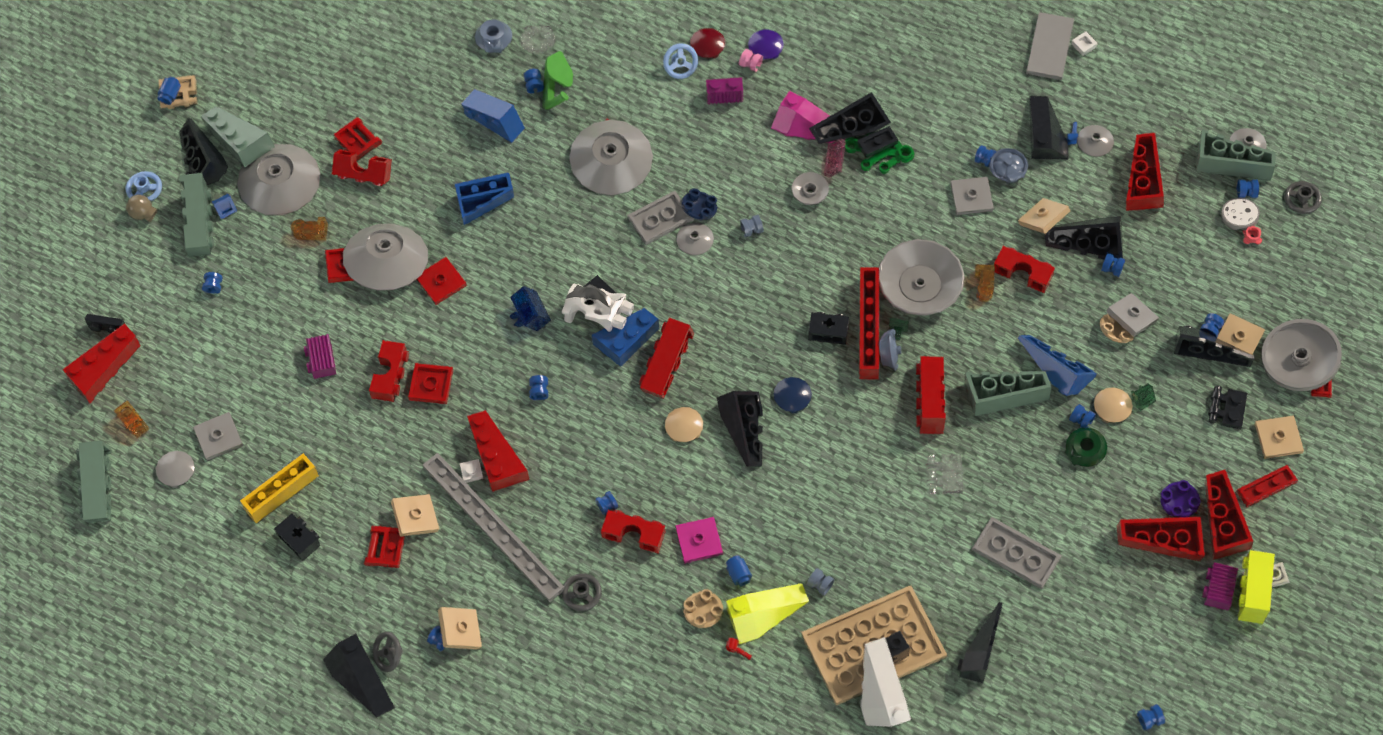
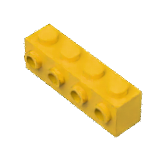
[240,453,319,523]

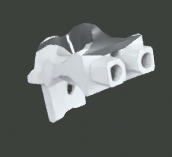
[562,283,634,332]

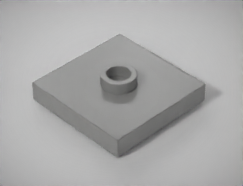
[950,177,994,215]
[1106,293,1159,337]
[193,412,243,461]

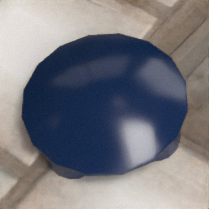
[681,188,717,220]
[773,377,812,413]

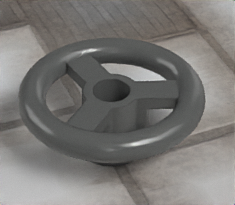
[1284,181,1322,214]
[562,573,602,611]
[373,631,402,672]

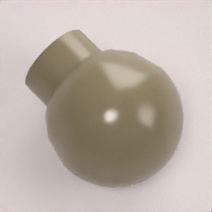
[126,195,158,222]

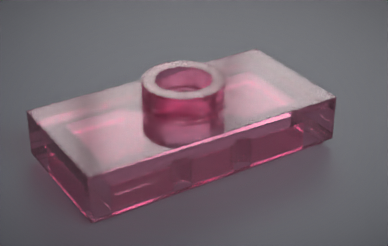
[824,139,846,177]

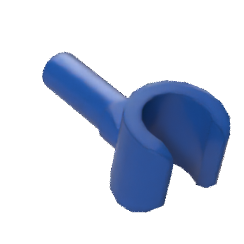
[1067,122,1078,145]

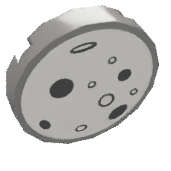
[1221,198,1260,230]

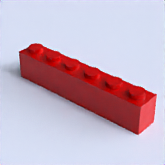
[859,267,879,380]

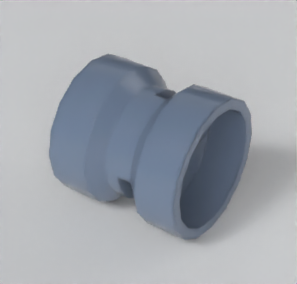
[740,215,764,238]
[807,568,835,596]

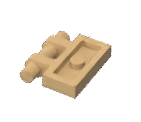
[159,75,197,109]

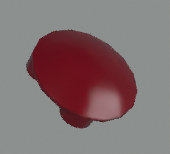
[690,28,725,58]

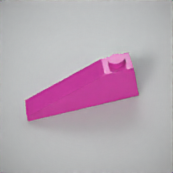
[771,91,847,146]

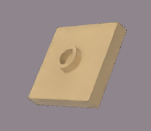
[1018,198,1070,234]
[1217,313,1265,355]
[1255,416,1304,459]
[391,494,439,537]
[438,607,482,649]

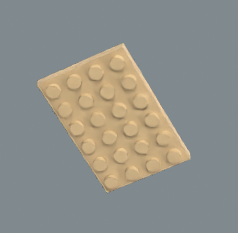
[801,585,947,706]

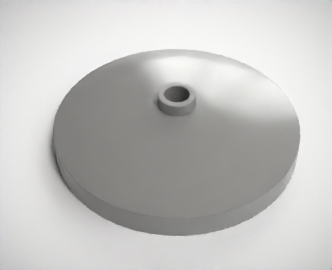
[1262,319,1342,391]

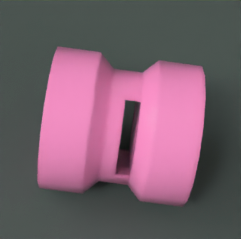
[739,49,763,72]

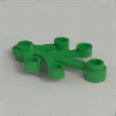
[844,132,915,174]

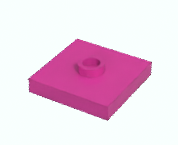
[675,517,723,564]

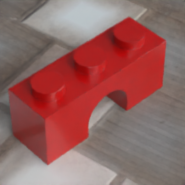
[332,149,392,186]
[992,246,1055,294]
[369,340,409,402]
[601,510,666,554]

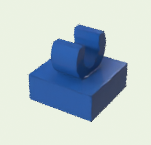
[212,194,237,219]

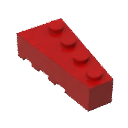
[1126,133,1164,211]
[639,317,695,399]
[62,323,141,404]
[916,356,946,434]
[467,410,530,492]
[1205,469,1253,560]
[1116,517,1205,561]

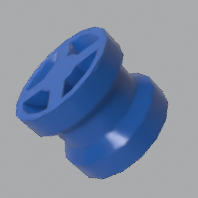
[975,145,996,167]
[202,272,223,293]
[595,491,619,516]
[427,625,445,651]

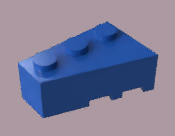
[461,89,525,143]
[455,172,514,225]
[592,308,659,367]

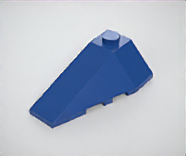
[1018,335,1097,396]

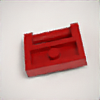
[333,117,382,161]
[364,526,405,568]

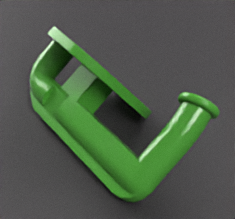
[542,51,573,110]

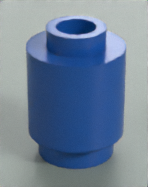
[157,77,181,105]
[726,555,752,587]

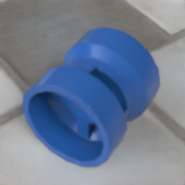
[523,69,544,94]
[1237,179,1259,198]
[1101,253,1126,277]
[1199,313,1224,338]
[529,375,548,400]
[1069,404,1096,428]
[1137,704,1165,731]

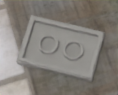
[627,191,694,245]

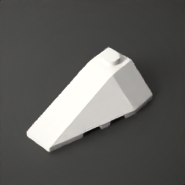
[860,638,911,727]

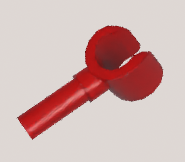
[726,638,752,660]

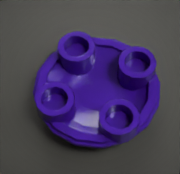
[748,29,784,59]
[1160,480,1200,518]

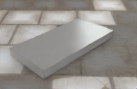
[1026,12,1074,80]
[972,517,1062,589]

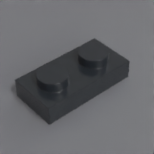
[857,126,898,158]
[85,314,125,334]

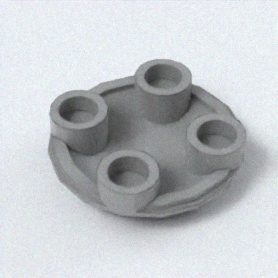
[156,451,195,488]

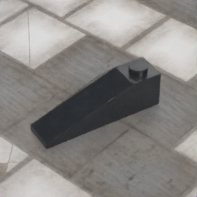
[809,92,891,144]
[1029,96,1068,160]
[180,118,228,186]
[1045,216,1123,260]
[1174,326,1254,367]
[717,391,763,467]
[957,602,1003,683]
[323,634,395,718]

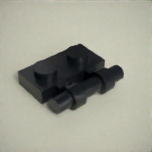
[1208,386,1248,430]

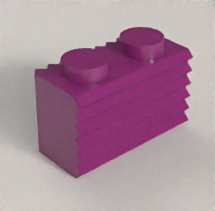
[706,77,743,105]
[304,334,337,379]
[1202,562,1238,611]

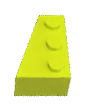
[1238,550,1275,624]

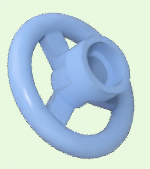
[663,43,698,79]
[126,171,162,201]

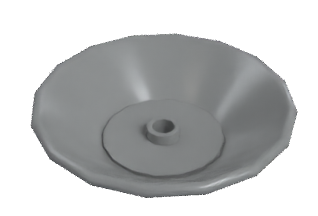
[569,120,653,196]
[237,144,321,215]
[343,224,428,291]
[879,239,965,316]

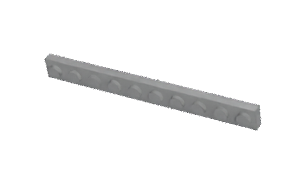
[423,453,565,602]

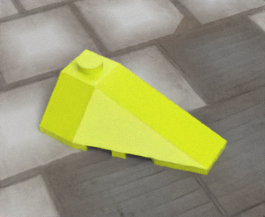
[726,583,809,645]

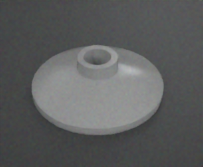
[1077,125,1114,157]
[1230,128,1266,149]
[792,172,829,205]
[676,223,714,255]

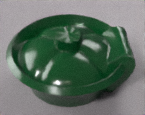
[1064,428,1107,467]

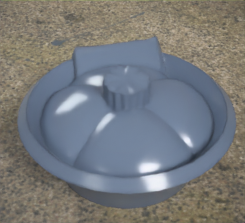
[475,19,512,53]
[989,148,1028,184]
[879,329,901,371]

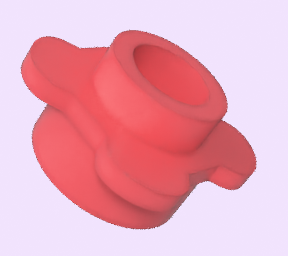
[1242,226,1262,244]

